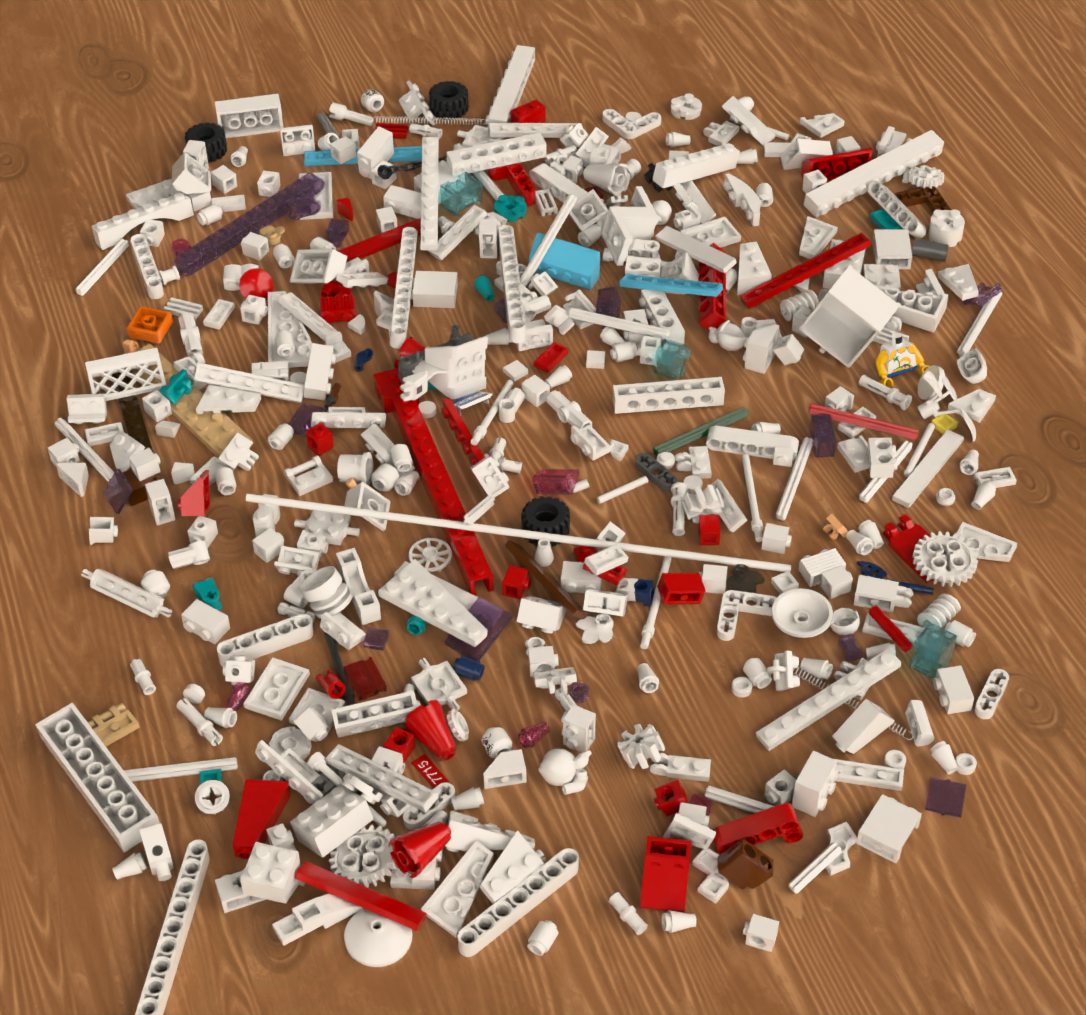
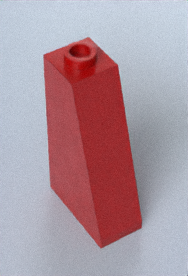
[232,779,290,859]

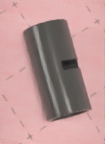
[912,239,949,261]

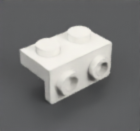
[570,425,611,461]
[274,546,321,576]

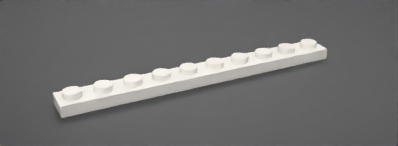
[421,137,439,250]

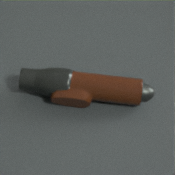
[325,383,341,410]

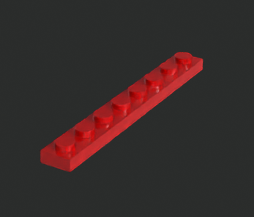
[740,233,871,309]

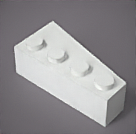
[875,285,948,333]

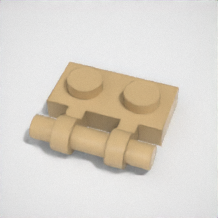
[87,703,140,747]

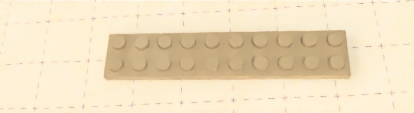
[129,344,253,458]

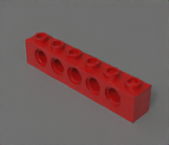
[699,243,726,330]

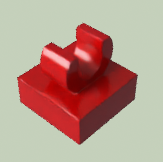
[574,545,596,563]

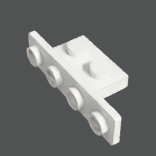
[399,80,435,126]
[722,96,775,146]
[876,126,906,157]
[673,180,716,224]
[311,407,386,428]
[361,423,415,478]
[255,740,324,805]

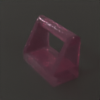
[532,469,579,495]

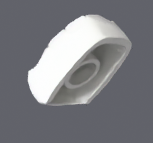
[957,348,987,384]

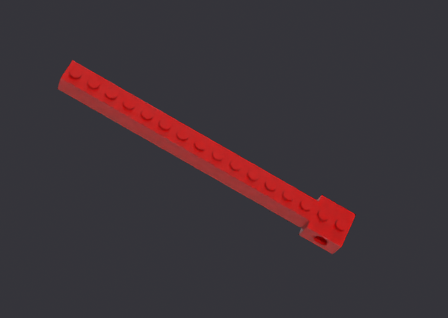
[373,368,494,596]

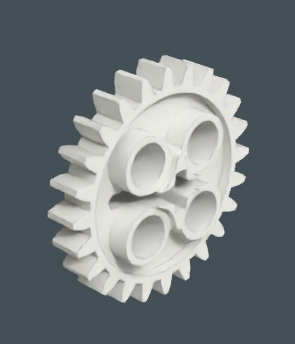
[913,531,978,587]
[329,825,397,888]

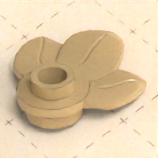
[259,225,285,245]

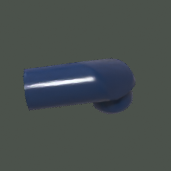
[354,348,373,372]

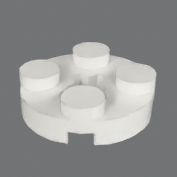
[671,93,702,120]
[342,772,384,805]

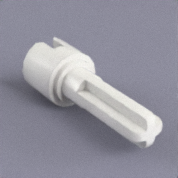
[329,102,374,126]

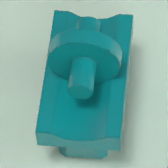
[160,369,193,405]

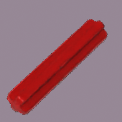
[869,605,913,652]

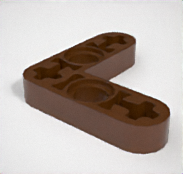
[894,186,951,213]

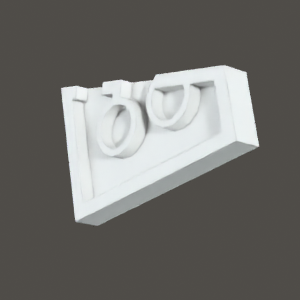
[196,384,261,414]
[479,830,544,904]

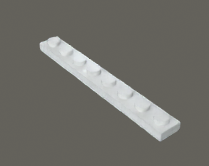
[756,649,901,751]

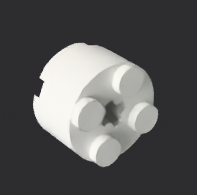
[928,209,965,247]

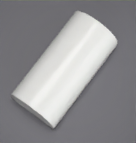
[174,357,207,389]
[905,700,934,747]

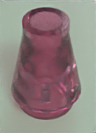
[225,682,251,712]
[518,722,550,748]

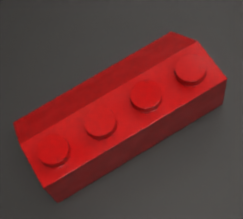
[801,148,872,183]

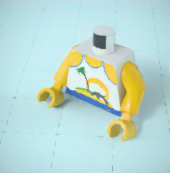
[875,332,930,387]

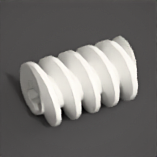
[780,289,819,322]
[917,594,961,634]

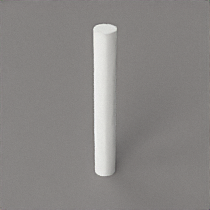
[596,476,648,504]

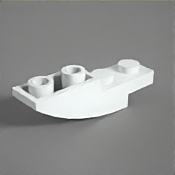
[723,173,761,226]
[272,893,364,946]

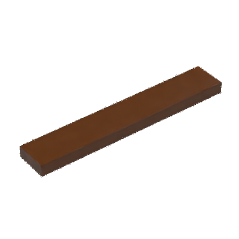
[505,540,588,619]

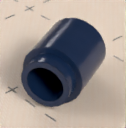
[453,655,485,681]

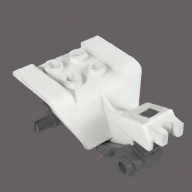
[398,325,488,401]

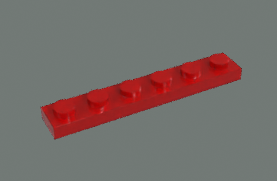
[441,398,485,466]

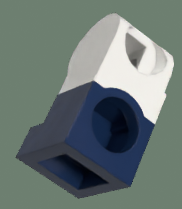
[615,578,655,607]

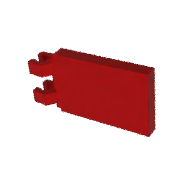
[883,514,948,583]

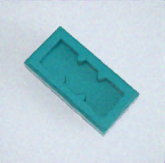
[869,209,902,230]

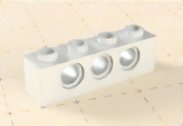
[639,289,685,348]
[331,690,418,738]

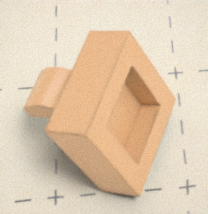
[823,513,849,540]

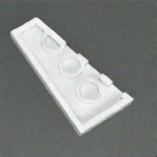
[421,841,494,938]

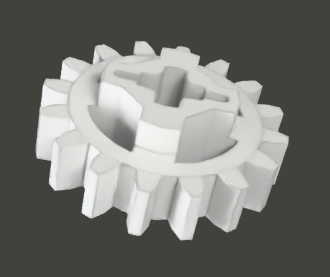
[908,165,945,188]

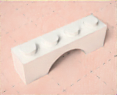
[336,548,381,625]

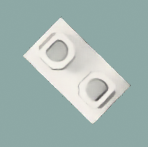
[767,651,800,691]

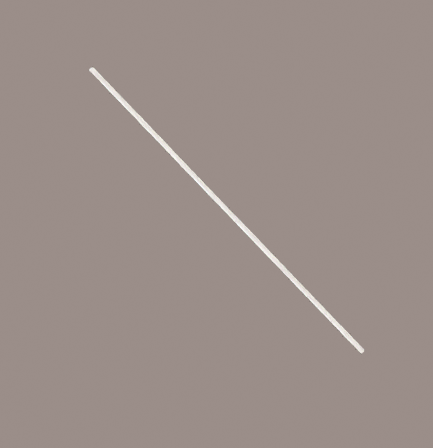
[246,494,791,572]

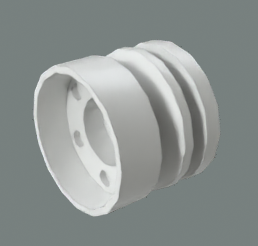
[299,566,353,618]

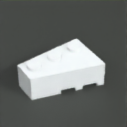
[737,242,772,295]

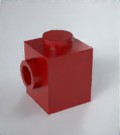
[502,565,531,600]

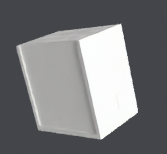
[799,265,901,368]

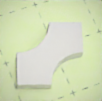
[825,821,857,876]

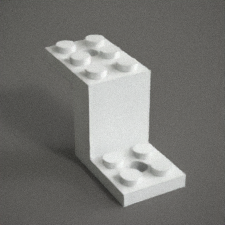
[601,186,659,266]

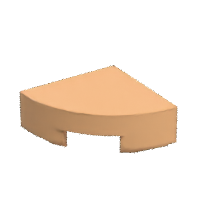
[123,339,139,354]

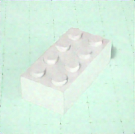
[215,94,283,138]

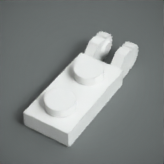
[650,753,711,782]

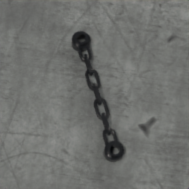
[377,155,447,180]

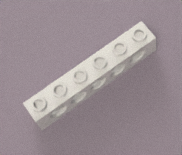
[446,133,546,176]
[613,377,725,414]

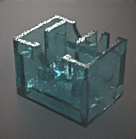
[440,172,482,217]
[910,622,957,679]

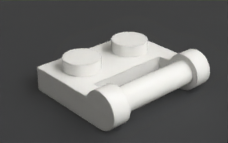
[283,455,333,496]

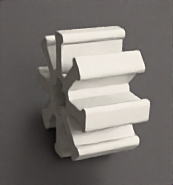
[682,485,724,524]
[618,724,665,769]

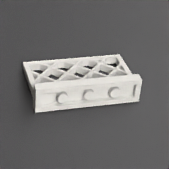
[85,348,166,401]

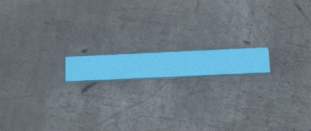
[304,146,422,166]

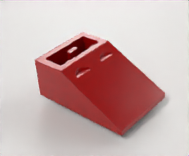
[640,836,692,913]

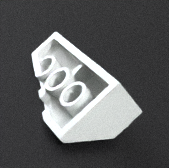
[445,811,535,852]

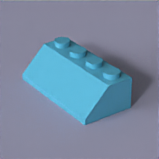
[529,233,600,290]

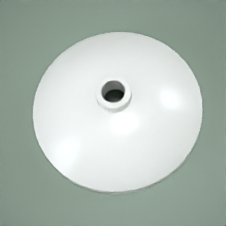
[772,588,833,638]
[344,909,412,967]

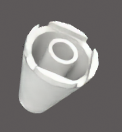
[583,163,630,196]

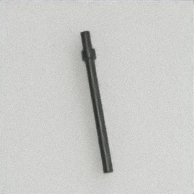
[320,618,356,706]

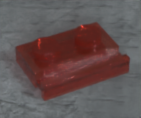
[344,657,387,701]

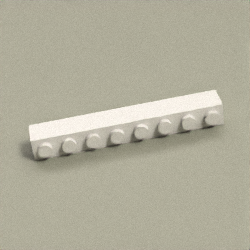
[486,45,535,125]

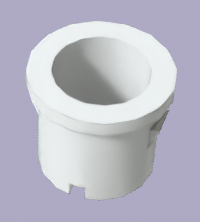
[337,452,373,486]

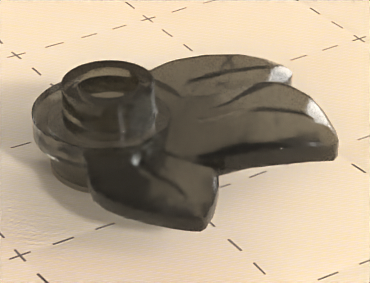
[726,564,765,593]

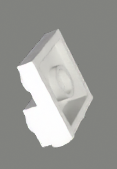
[390,850,442,890]

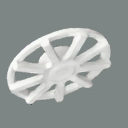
[408,538,452,572]

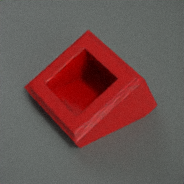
[336,198,353,221]

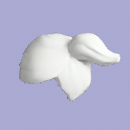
[708,320,747,351]
[538,749,592,786]

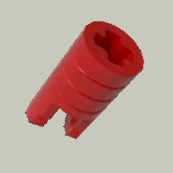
[315,669,346,699]

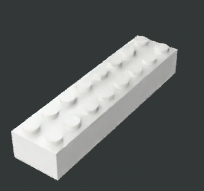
[35,703,160,853]

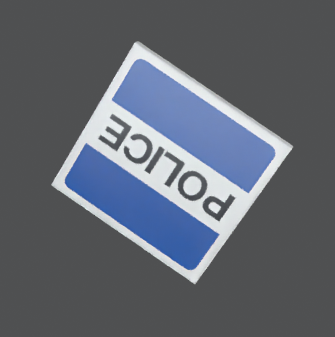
[452,391,492,416]

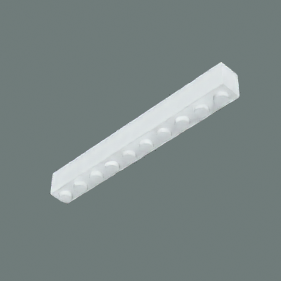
[804,130,944,217]

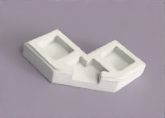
[692,848,729,904]

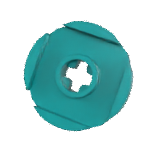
[494,195,527,222]

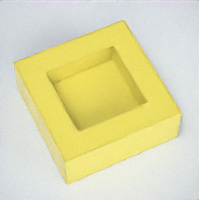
[931,414,958,434]

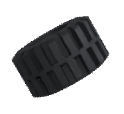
[429,81,469,120]
[185,122,227,163]
[521,496,570,547]

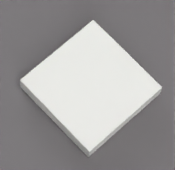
[289,688,346,733]

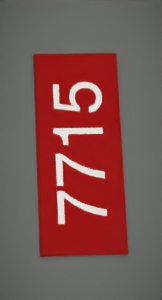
[411,754,449,788]

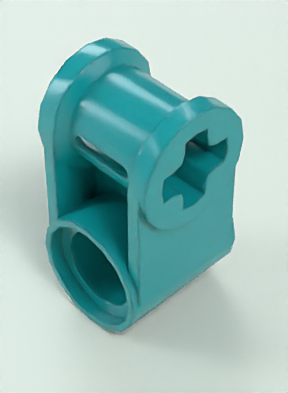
[192,577,222,611]

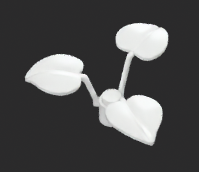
[918,371,976,442]

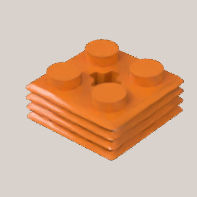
[126,306,173,344]

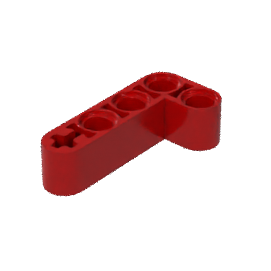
[488,163,536,206]
[713,803,803,854]

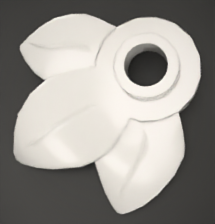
[576,613,614,644]

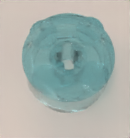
[653,339,691,379]

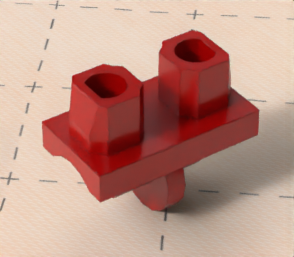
[321,280,352,298]

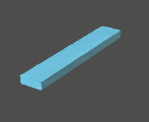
[619,274,723,297]

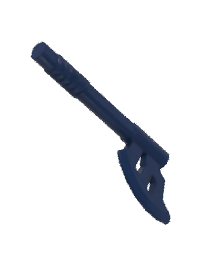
[857,561,934,595]

